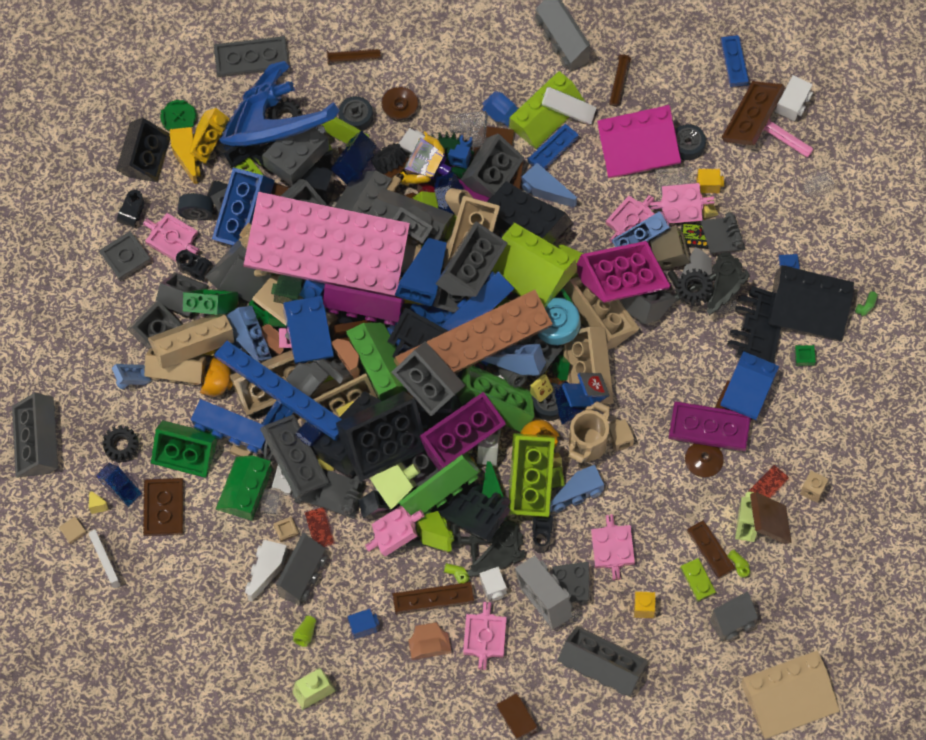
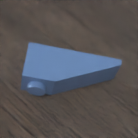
[521,163,577,208]
[483,344,546,376]

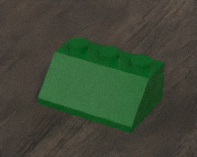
[150,420,218,478]
[216,455,272,521]

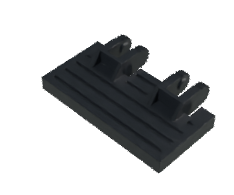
[727,286,781,363]
[387,308,459,376]
[432,481,511,542]

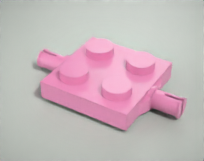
[650,183,715,223]
[606,195,655,243]
[143,213,200,262]
[365,506,425,556]
[591,514,635,580]
[463,602,506,670]

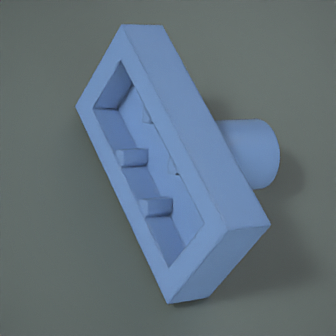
[112,364,151,389]

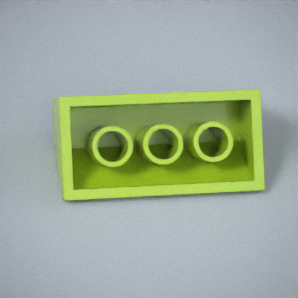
[509,71,585,149]

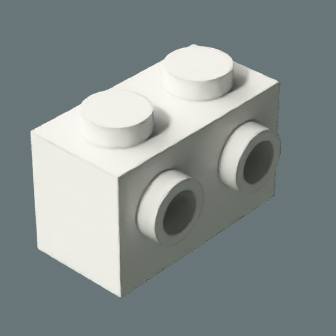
[775,75,813,121]

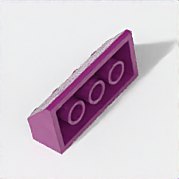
[323,284,405,325]
[420,392,506,471]

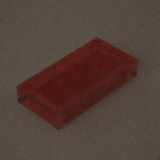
[748,465,789,498]
[305,508,334,547]

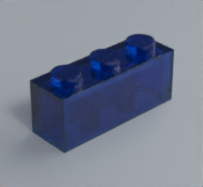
[331,130,377,184]

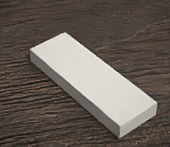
[542,87,596,125]
[89,530,120,589]

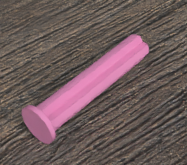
[763,118,813,157]

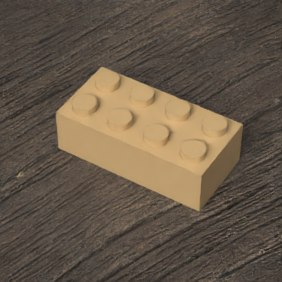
[229,350,310,415]

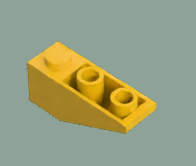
[190,108,230,163]
[170,127,201,184]

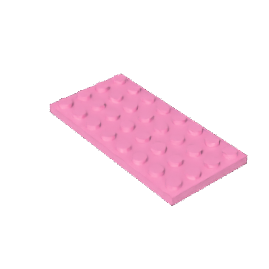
[243,192,410,298]

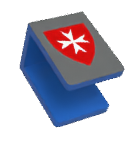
[562,373,610,407]

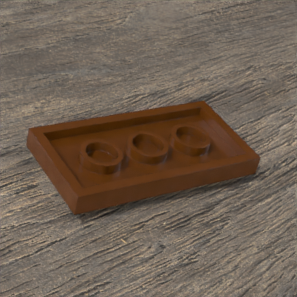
[721,81,786,146]

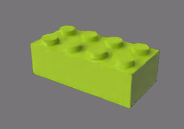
[508,433,555,517]

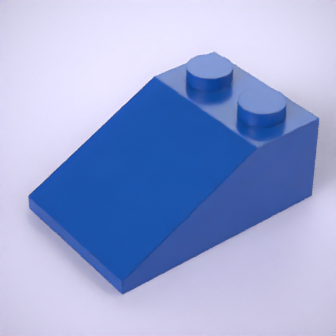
[283,296,333,364]
[720,351,779,420]

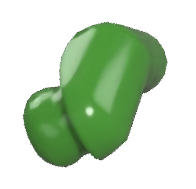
[855,292,878,316]

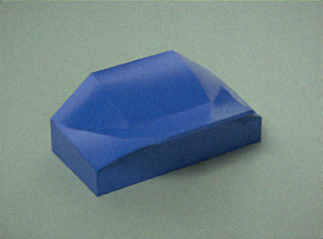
[482,91,518,127]

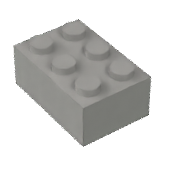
[515,556,573,630]

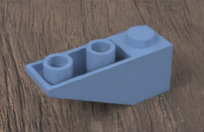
[612,211,671,247]
[226,306,272,361]
[549,465,604,513]

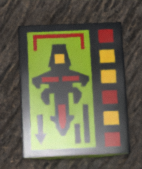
[681,222,708,248]

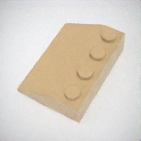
[741,650,840,739]

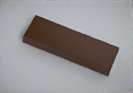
[686,520,735,579]

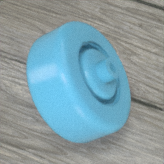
[537,298,581,345]

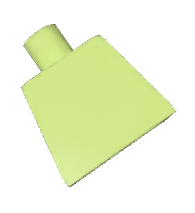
[369,463,420,509]
[735,492,757,542]
[293,668,336,710]

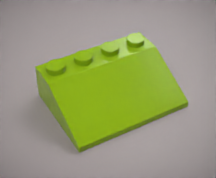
[490,223,577,308]

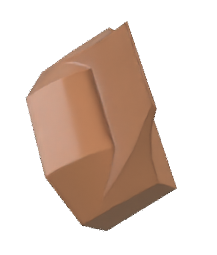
[261,324,286,357]
[331,338,364,379]
[408,622,451,660]

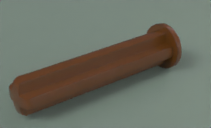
[326,49,381,65]
[609,54,632,107]

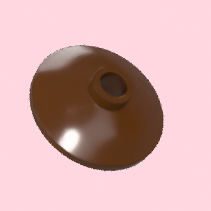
[381,87,418,120]
[685,443,724,478]

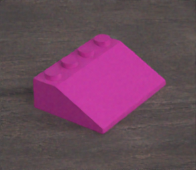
[597,105,681,178]
[576,241,670,303]

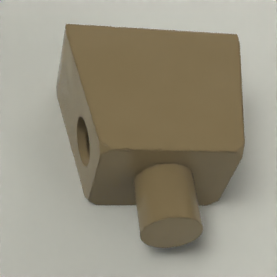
[650,225,691,270]

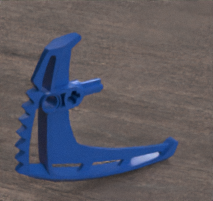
[220,61,340,147]

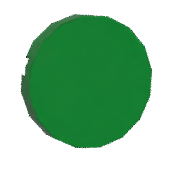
[160,100,197,132]

